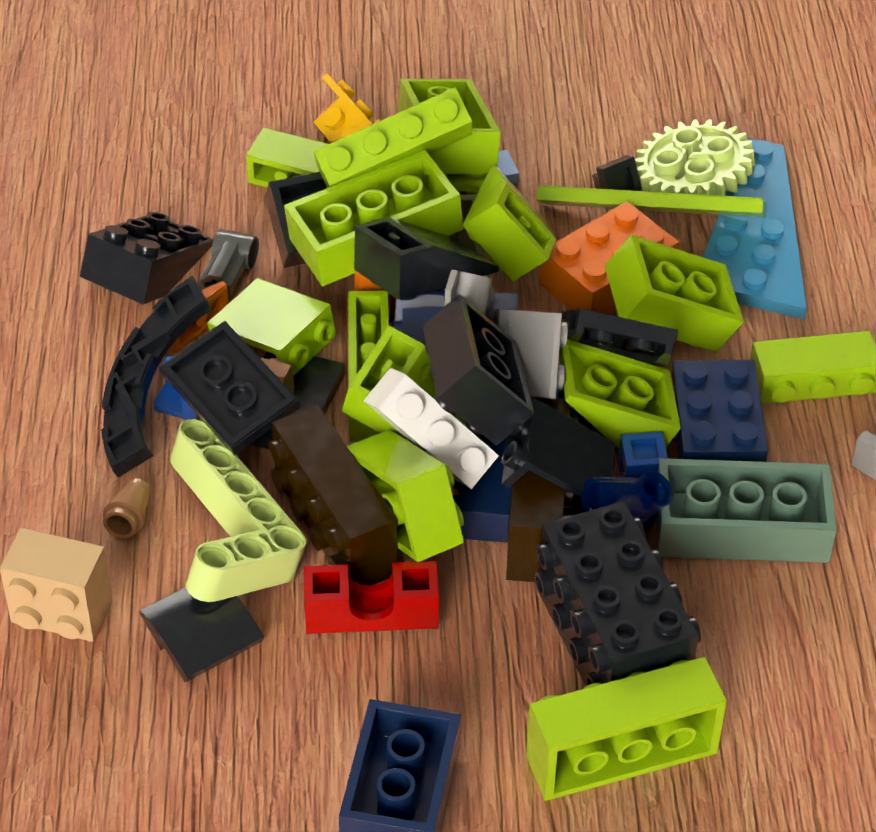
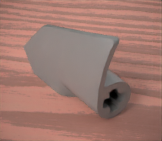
[445,269,495,315]

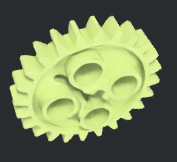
[635,119,755,196]

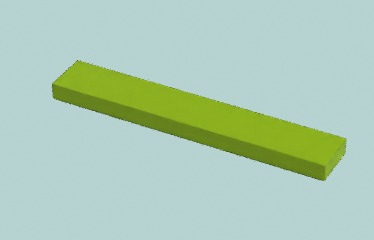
[536,185,767,218]

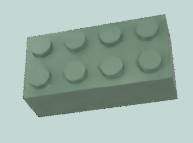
[655,458,837,563]

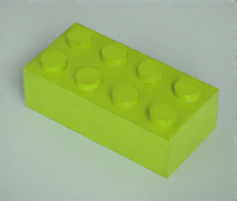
[398,79,501,178]
[284,150,464,287]
[526,657,727,801]

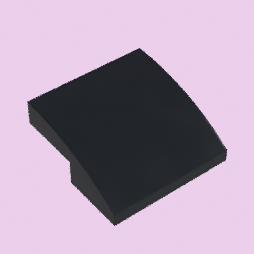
[139,587,264,682]

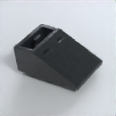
[80,212,214,305]
[354,217,499,300]

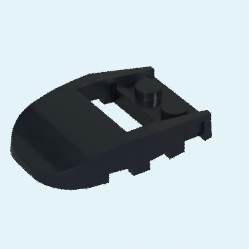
[560,308,678,367]

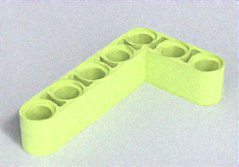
[170,419,306,602]

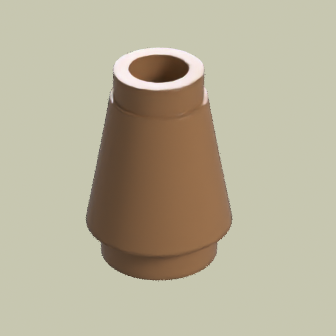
[103,478,151,539]

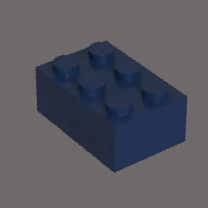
[671,360,768,462]
[339,699,461,832]

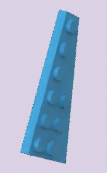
[703,138,807,320]

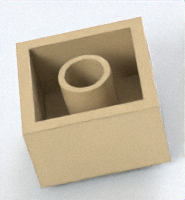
[0,528,113,642]

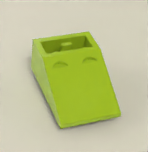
[462,164,556,282]
[342,325,474,444]

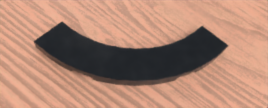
[101,276,212,478]

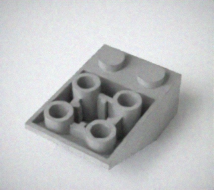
[493,309,568,399]

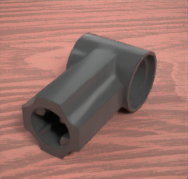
[199,228,259,296]

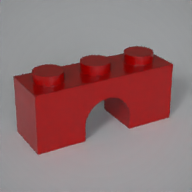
[303,561,439,634]

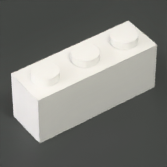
[364,368,499,489]

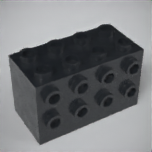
[534,501,701,686]

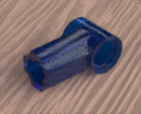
[580,471,673,523]

